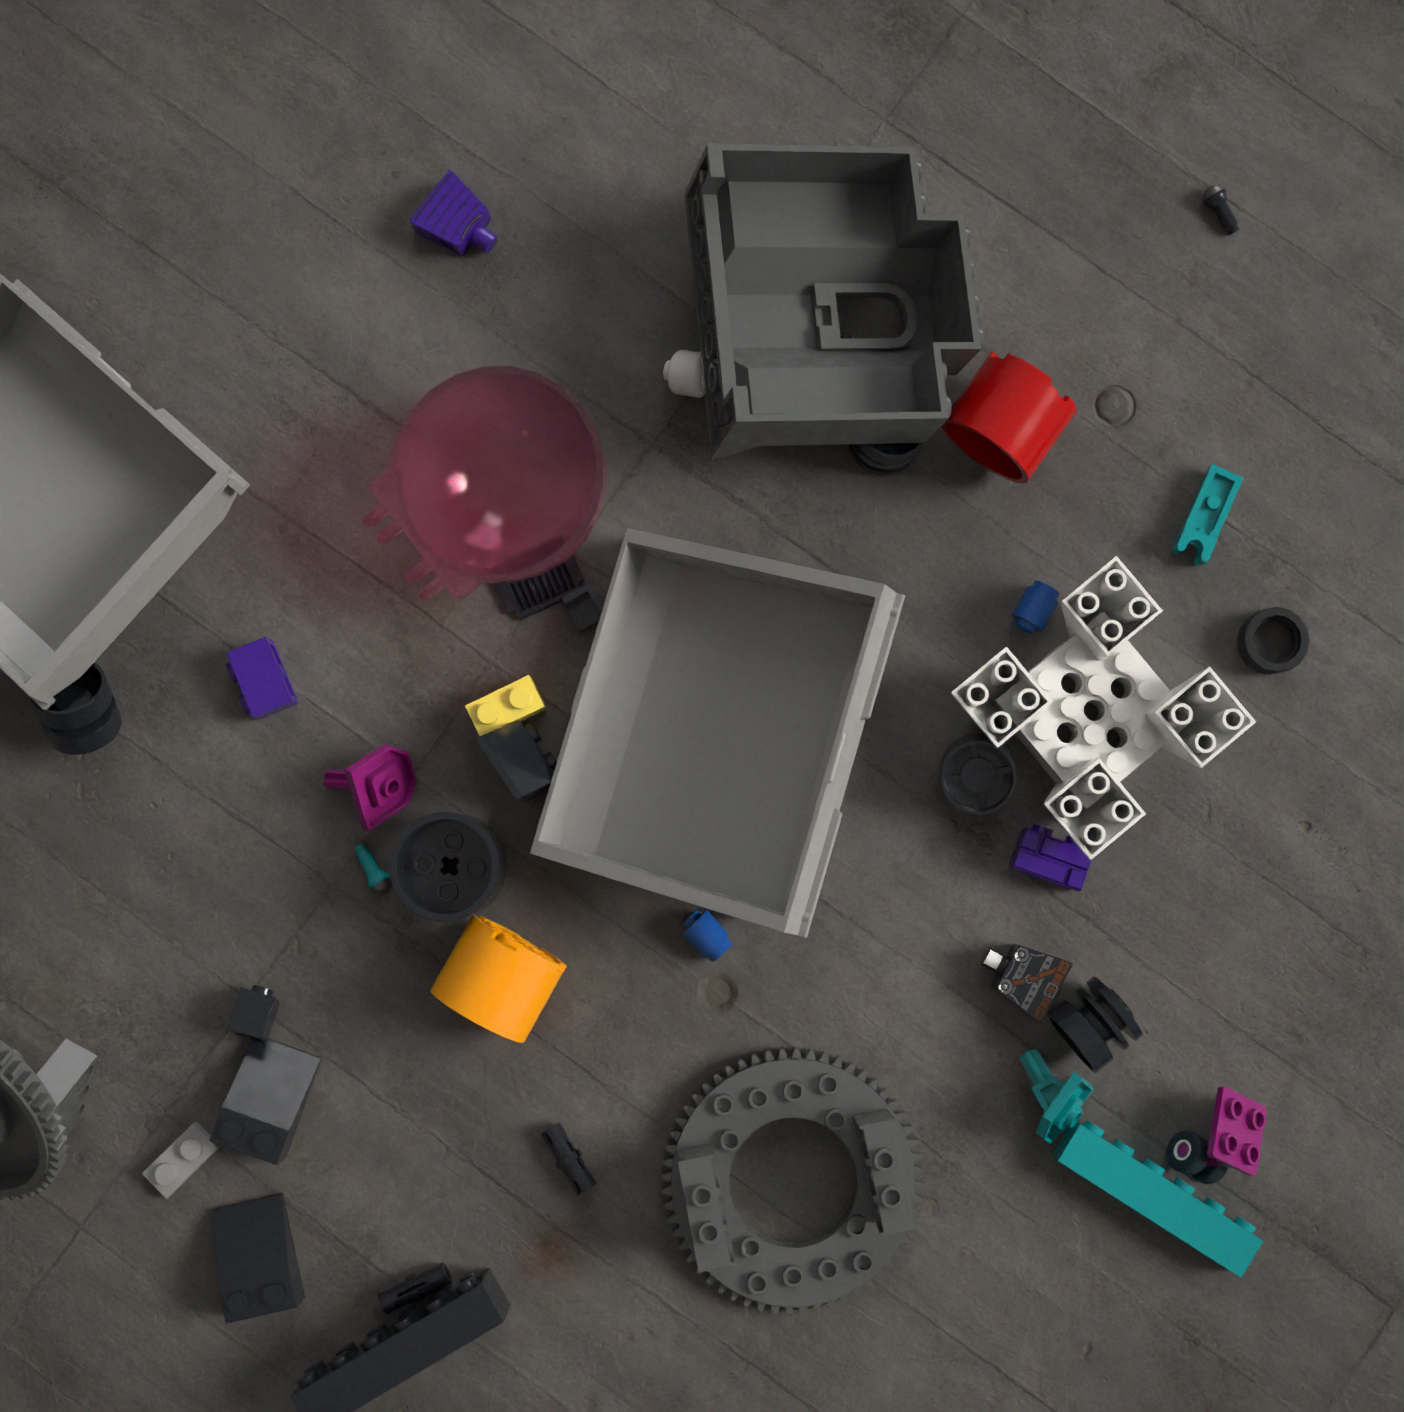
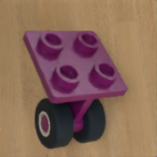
[1166,1087,1266,1184]

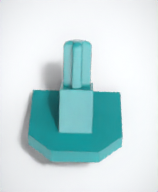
[1020,1049,1094,1144]

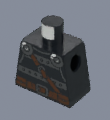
[981,943,1073,1024]

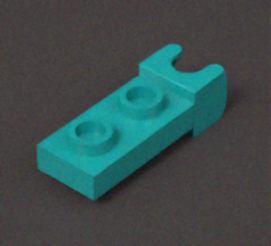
[1171,464,1244,566]

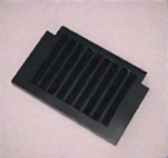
[490,539,585,620]

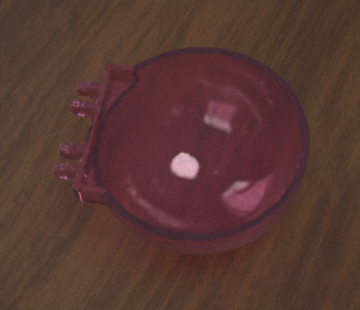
[362,366,607,602]

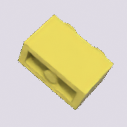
[465,675,547,736]

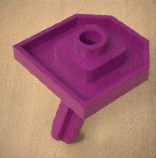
[323,744,417,831]

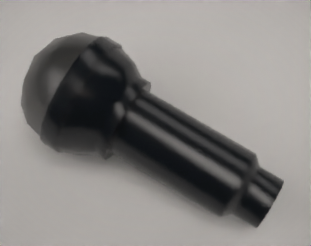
[1203,184,1240,235]

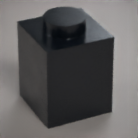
[227,985,280,1043]

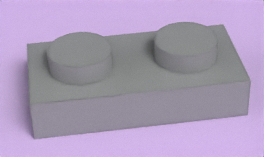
[142,1121,221,1199]

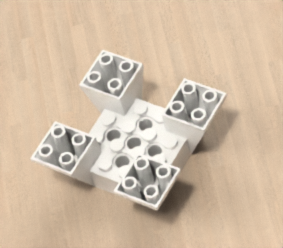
[951,556,1256,860]

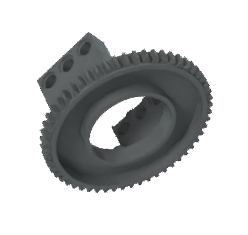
[0,1039,97,1200]
[662,1047,925,1316]

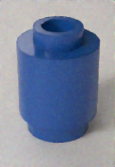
[1011,580,1059,635]
[681,910,733,962]

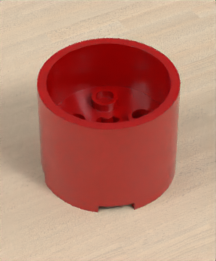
[941,351,1077,484]

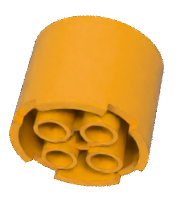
[430,914,567,1043]

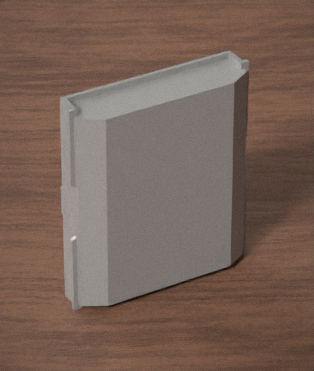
[0,273,250,710]
[530,528,905,938]

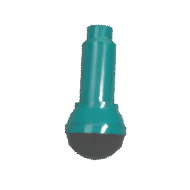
[354,843,392,894]

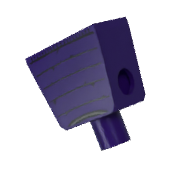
[409,169,498,256]

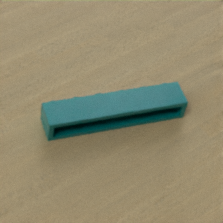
[1052,1119,1263,1278]

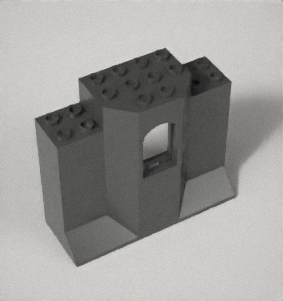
[684,143,984,459]

